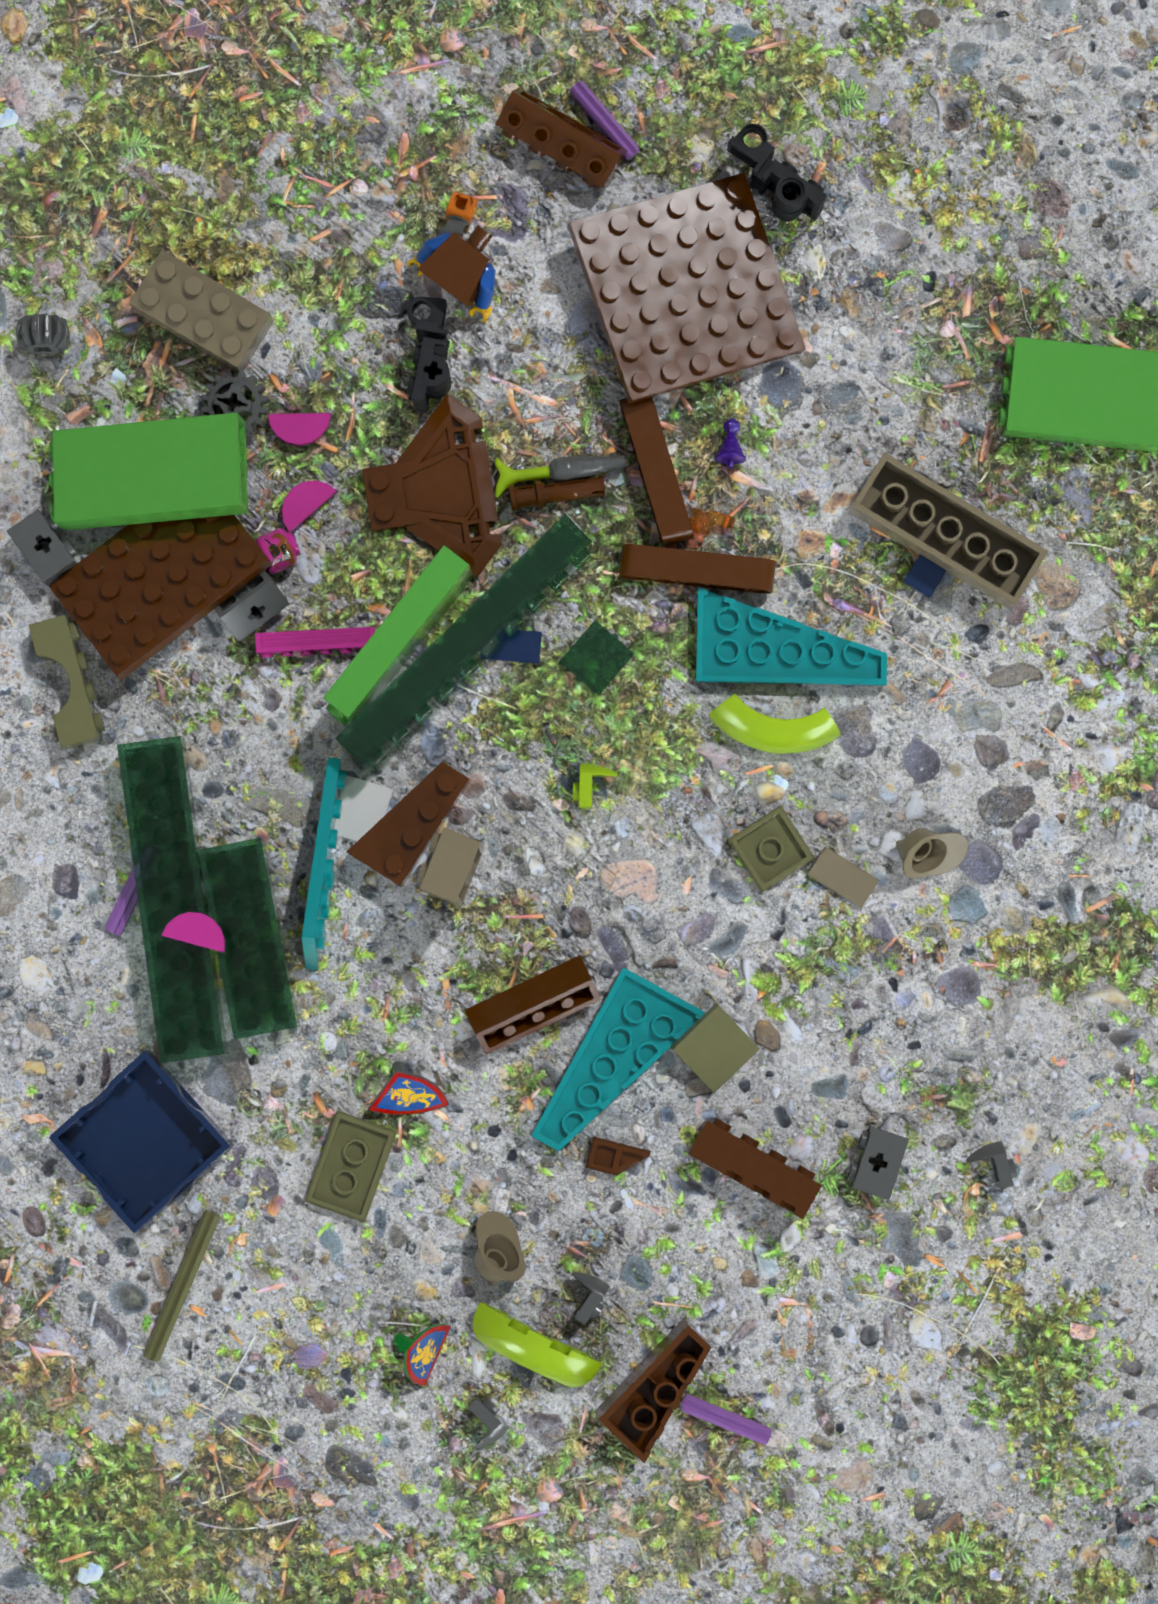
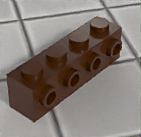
[495,88,628,188]
[465,955,601,1055]

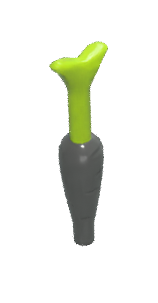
[494,455,626,498]

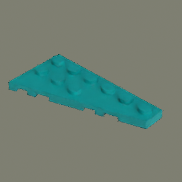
[696,587,887,686]
[302,757,347,970]
[531,967,706,1151]

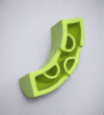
[708,693,841,754]
[473,1302,602,1388]

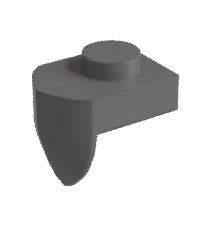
[966,1141,1017,1189]
[571,1272,610,1325]
[468,1395,509,1449]

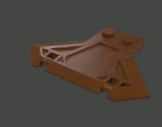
[362,393,502,579]

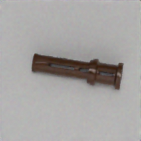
[508,476,605,513]

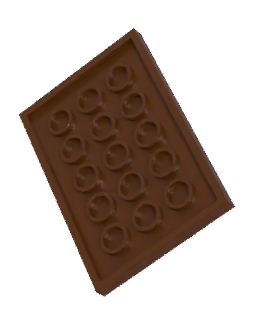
[49,515,272,681]

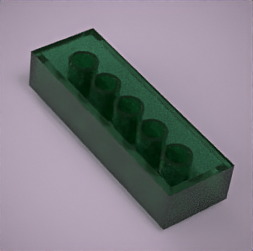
[198,837,301,1040]

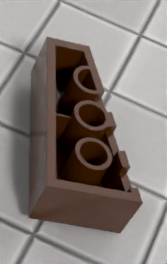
[346,761,470,888]
[687,1117,822,1219]
[595,1318,712,1464]

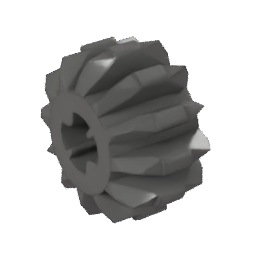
[16,313,70,356]

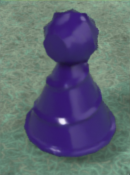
[715,418,746,468]

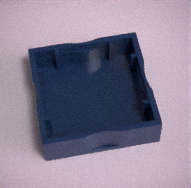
[49,1050,235,1233]

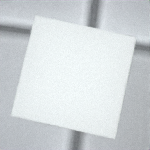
[335,775,393,841]

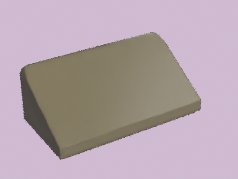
[807,847,880,908]

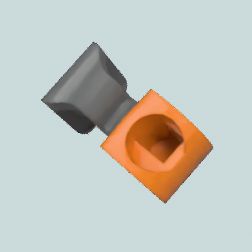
[436,191,479,236]

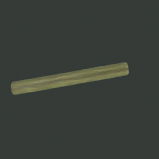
[143,1210,220,1362]

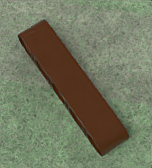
[619,397,694,547]
[619,544,776,594]

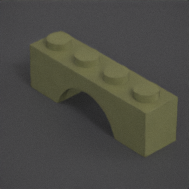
[28,615,105,750]

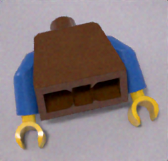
[407,225,496,323]

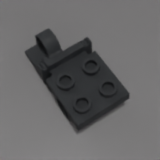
[727,123,827,221]
[407,297,451,413]

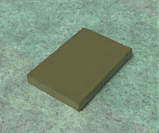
[304,1110,397,1223]

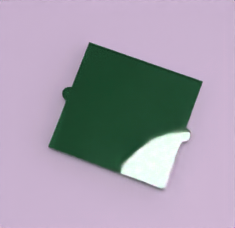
[559,620,635,696]

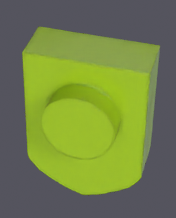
[573,763,618,809]

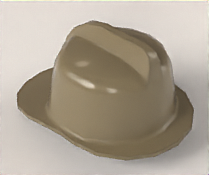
[896,828,968,879]
[474,1211,526,1286]

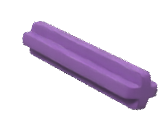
[570,81,639,161]
[105,845,160,935]
[680,1394,772,1445]

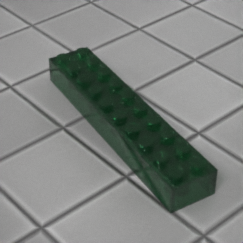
[335,514,592,771]
[117,736,228,1063]

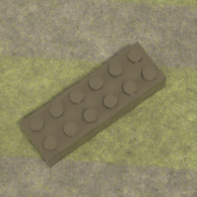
[849,452,1048,610]

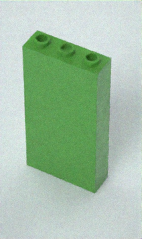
[998,337,1158,452]
[49,413,248,531]
[323,545,473,726]

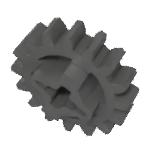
[201,370,270,436]

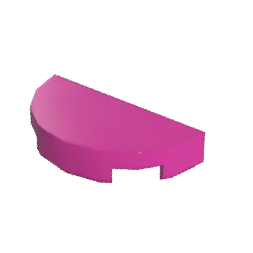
[268,413,331,447]
[282,480,338,532]
[161,912,226,953]

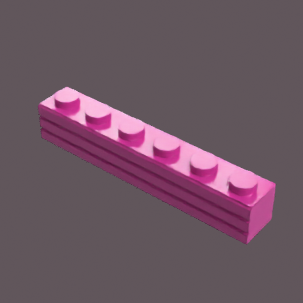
[255,627,375,658]

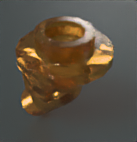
[689,508,735,537]

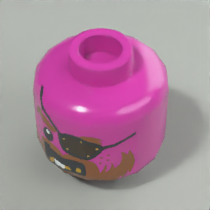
[256,528,301,574]

